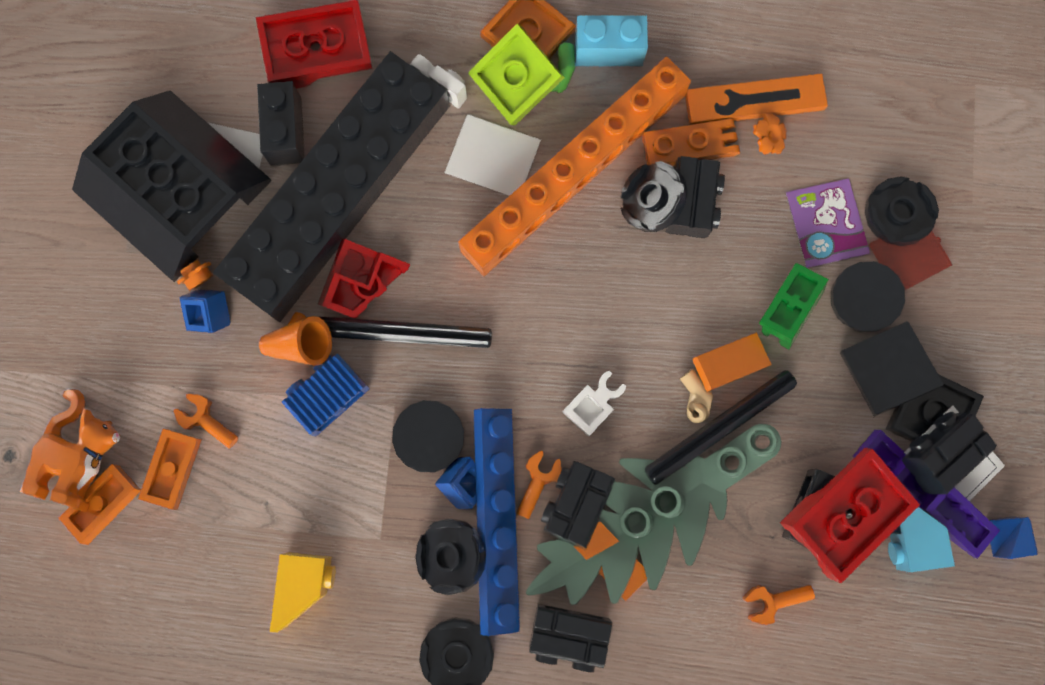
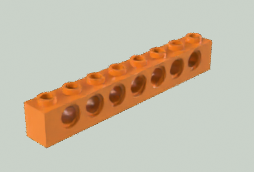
[458,56,691,277]

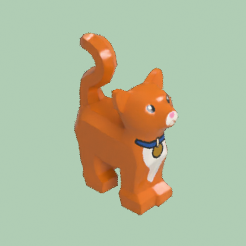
[20,389,120,512]

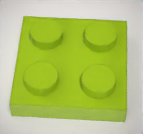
[468,24,565,126]

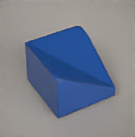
[180,290,230,333]
[435,457,476,509]
[990,516,1038,559]

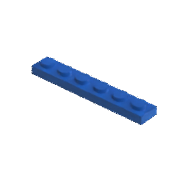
[474,408,520,636]

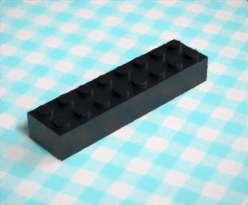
[213,51,449,323]

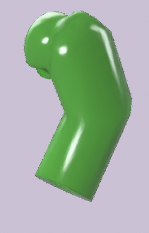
[551,42,575,94]

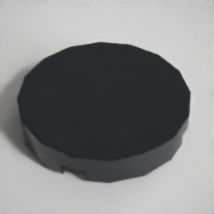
[621,161,688,232]
[864,176,939,246]
[830,261,905,332]
[392,400,465,473]
[415,519,486,595]
[419,617,494,685]

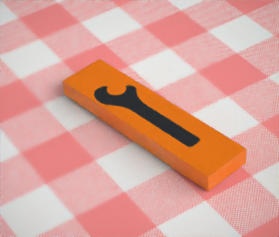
[685,73,828,125]

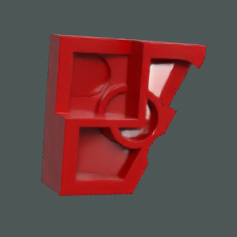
[317,239,410,319]

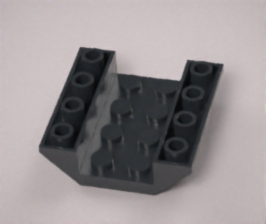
[72,90,272,282]

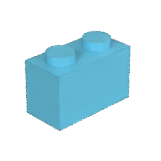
[575,15,648,66]

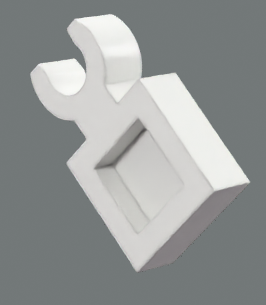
[410,54,467,109]
[562,371,626,437]

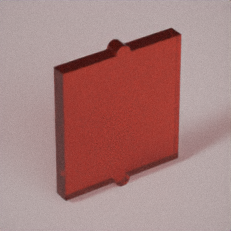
[868,231,953,290]

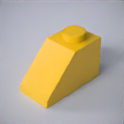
[270,552,336,633]

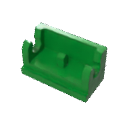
[759,263,829,350]

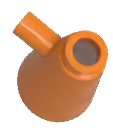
[259,312,332,366]

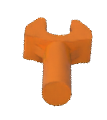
[174,394,238,449]
[516,451,562,519]
[742,585,815,625]

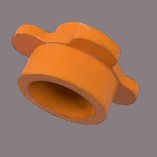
[177,260,214,291]

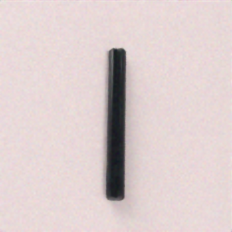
[319,316,492,348]
[645,370,797,485]

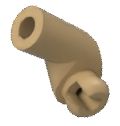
[680,368,713,423]

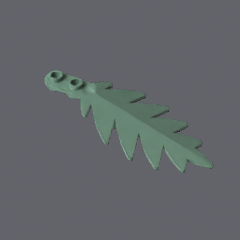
[526,424,782,605]

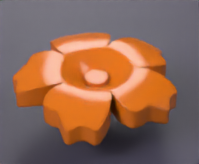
[753,113,786,155]

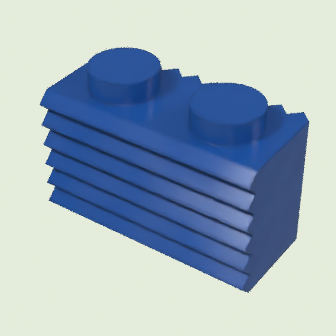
[282,353,370,437]

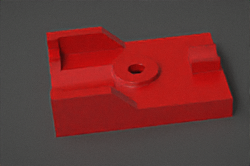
[255,0,372,89]
[780,448,920,583]

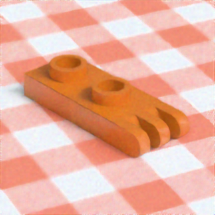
[642,119,741,166]

